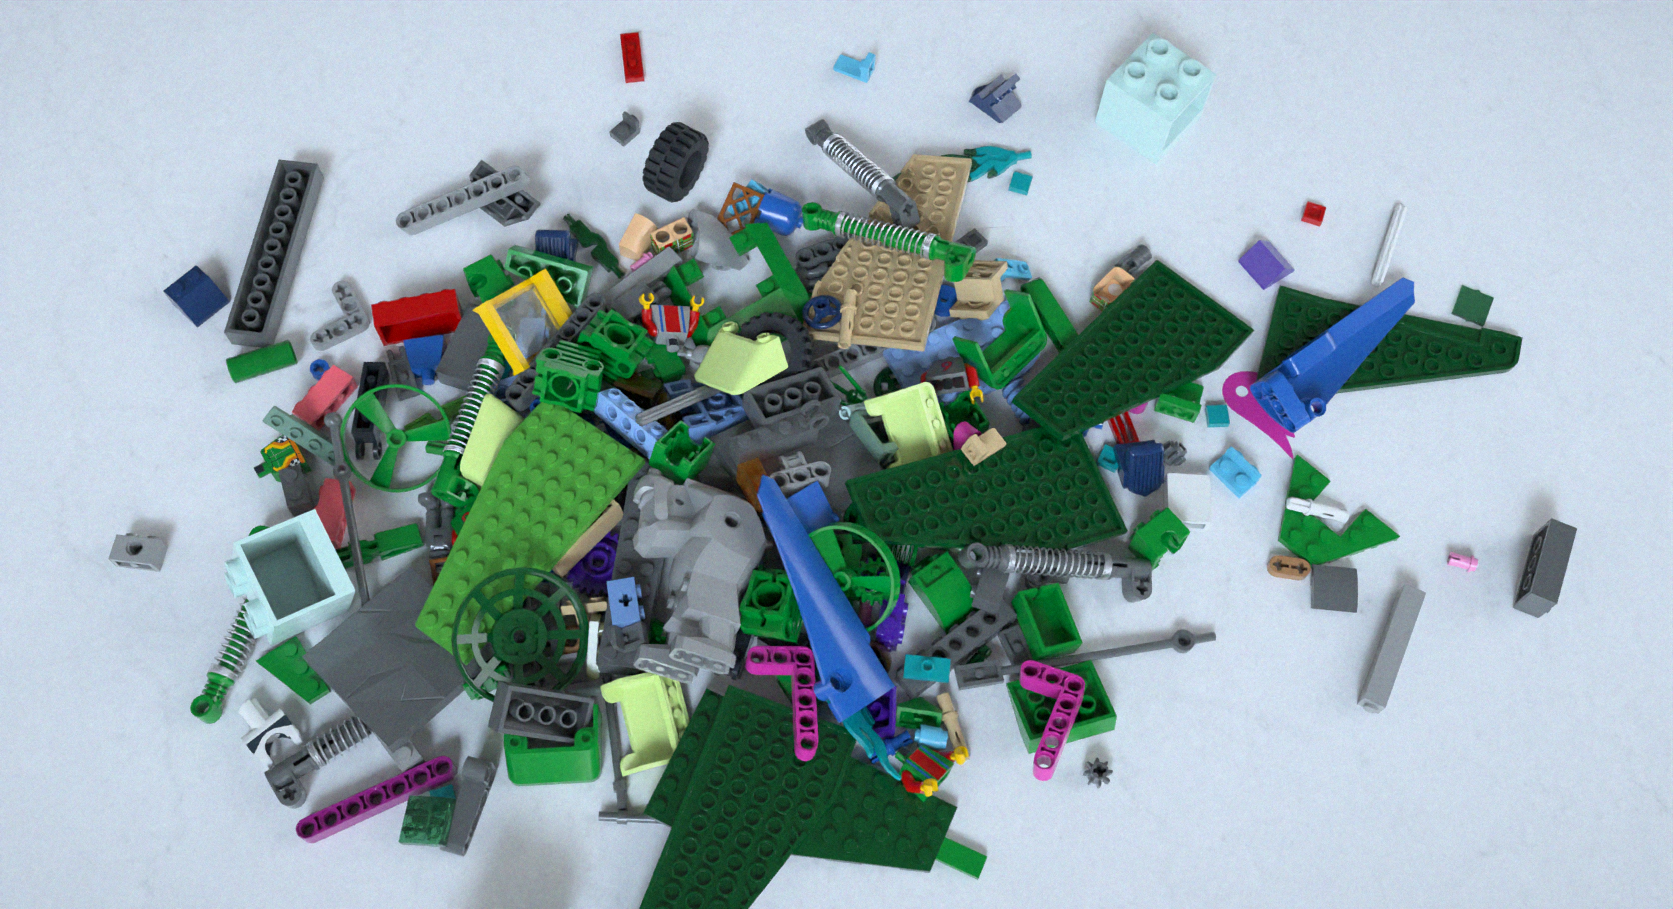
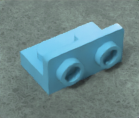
[1209,446,1262,499]

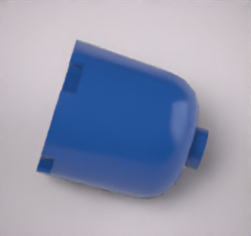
[754,188,803,236]

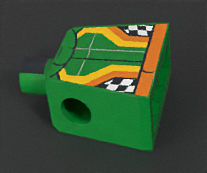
[253,435,312,482]

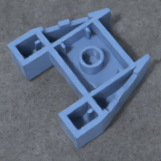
[664,379,749,444]

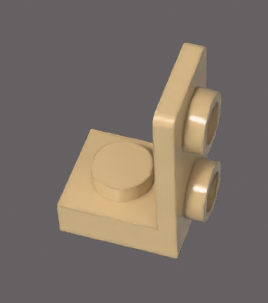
[961,428,1006,466]

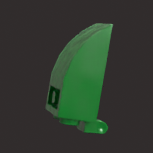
[908,552,981,635]

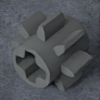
[1163,441,1187,466]
[1083,758,1113,789]

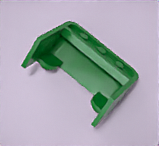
[952,289,1047,390]
[504,704,602,786]

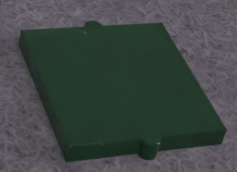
[1451,285,1494,327]

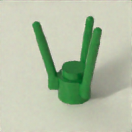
[830,365,868,406]

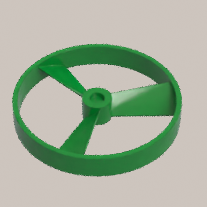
[340,384,452,493]
[809,522,900,632]

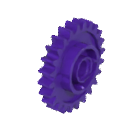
[565,531,619,598]

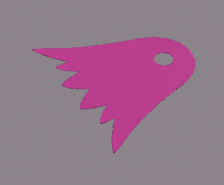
[1222,371,1295,459]

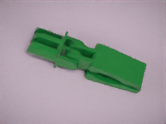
[335,523,424,569]

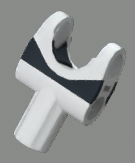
[238,698,304,769]

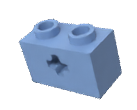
[607,577,645,628]

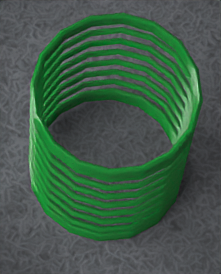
[875,544,918,567]

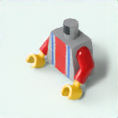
[639,293,704,352]

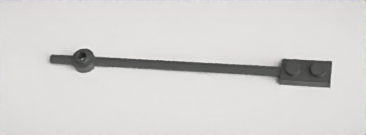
[954,629,1216,691]

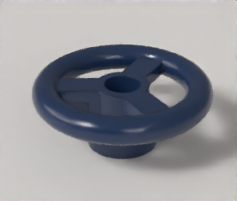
[802,295,842,329]

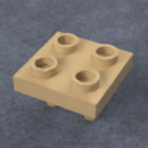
[561,597,608,626]

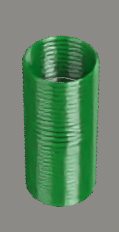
[226,339,298,384]

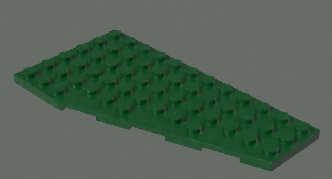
[1011,260,1254,441]
[845,427,1128,551]
[639,685,857,909]
[643,688,958,873]

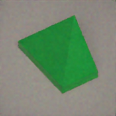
[896,697,943,729]

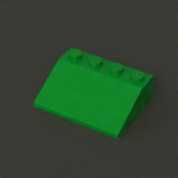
[1006,660,1117,754]

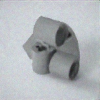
[687,209,749,271]

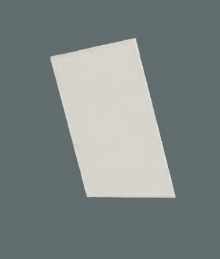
[969,227,1018,261]

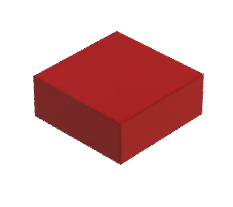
[1301,201,1326,227]

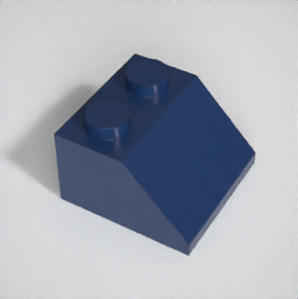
[163,265,230,328]

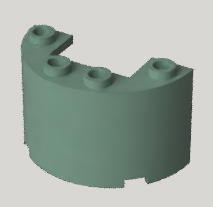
[849,409,899,470]

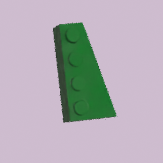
[504,245,593,309]

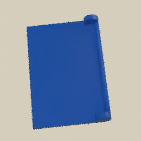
[762,481,839,535]

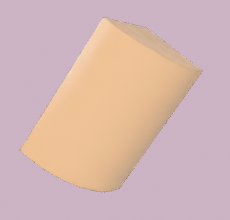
[619,213,658,261]

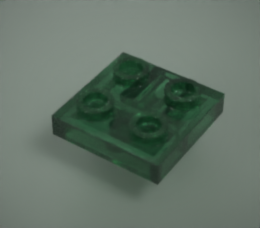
[398,795,457,847]

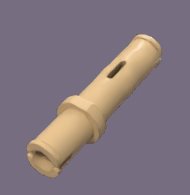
[838,289,857,349]
[936,693,970,761]

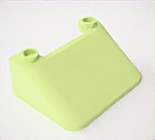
[694,321,788,395]
[864,382,953,469]
[460,393,526,492]
[600,672,690,777]

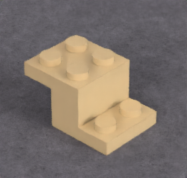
[949,260,1008,320]

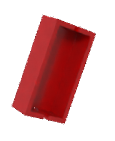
[371,289,463,346]

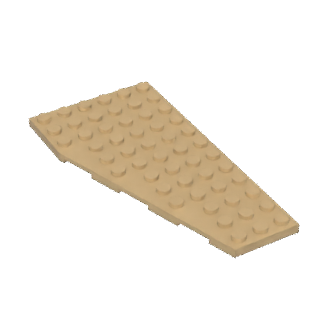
[803,154,972,351]

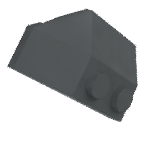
[469,159,541,227]

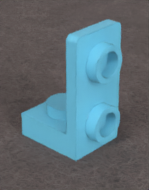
[833,53,876,83]
[728,179,768,222]
[994,258,1032,282]

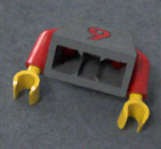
[920,356,984,404]

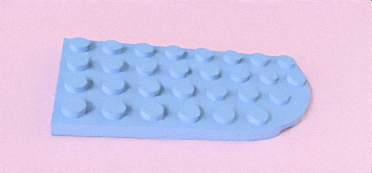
[883,300,1040,406]

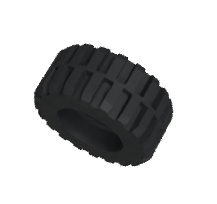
[642,122,709,203]
[735,312,816,388]

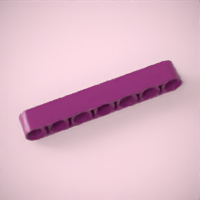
[296,756,457,843]

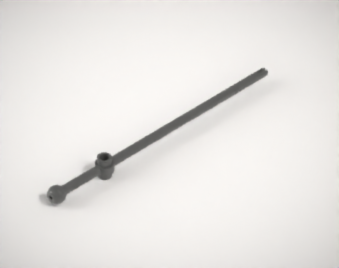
[324,412,370,606]

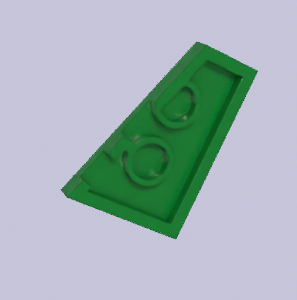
[256,636,330,705]

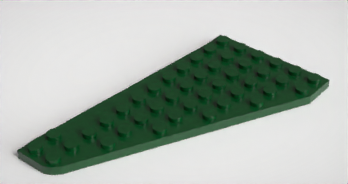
[1255,285,1523,394]

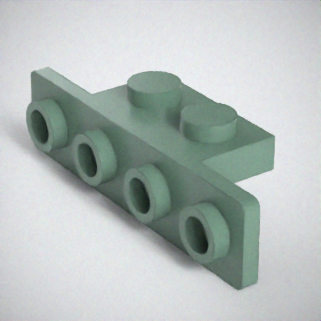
[262,406,349,466]

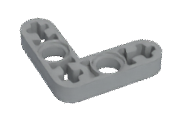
[310,281,370,351]

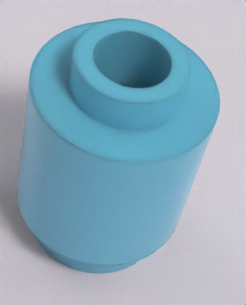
[913,724,948,751]

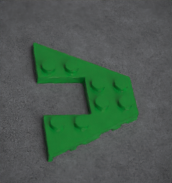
[1278,454,1400,568]

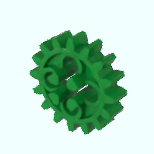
[852,557,890,606]

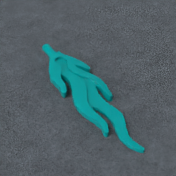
[810,648,902,781]

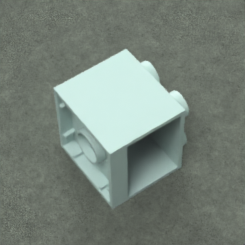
[1095,33,1217,164]
[224,509,355,646]

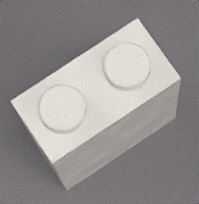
[1163,471,1212,531]

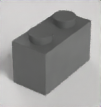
[278,464,315,517]

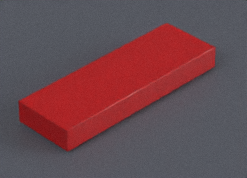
[620,32,645,83]

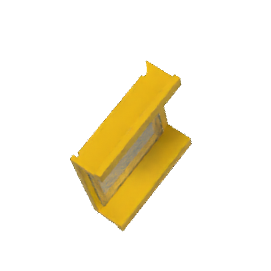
[473,269,573,376]

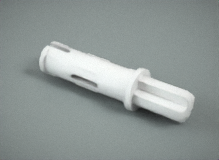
[1286,497,1349,523]

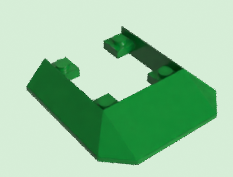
[663,223,811,347]

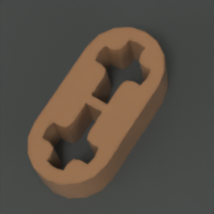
[1267,555,1311,581]

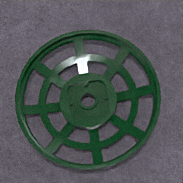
[451,567,589,702]

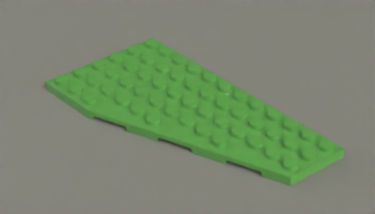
[415,402,645,666]

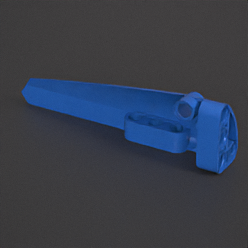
[1250,277,1415,433]
[757,475,895,723]

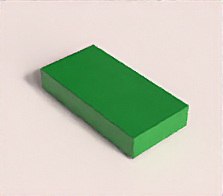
[935,837,987,880]

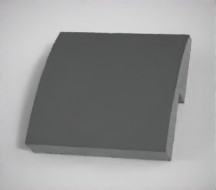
[1310,564,1358,613]

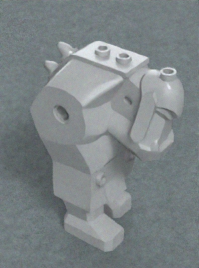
[633,468,773,683]

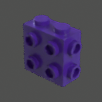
[875,592,909,652]

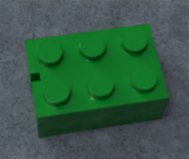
[1011,583,1083,661]

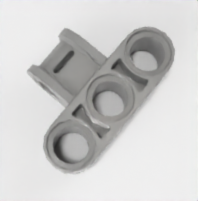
[770,451,831,499]

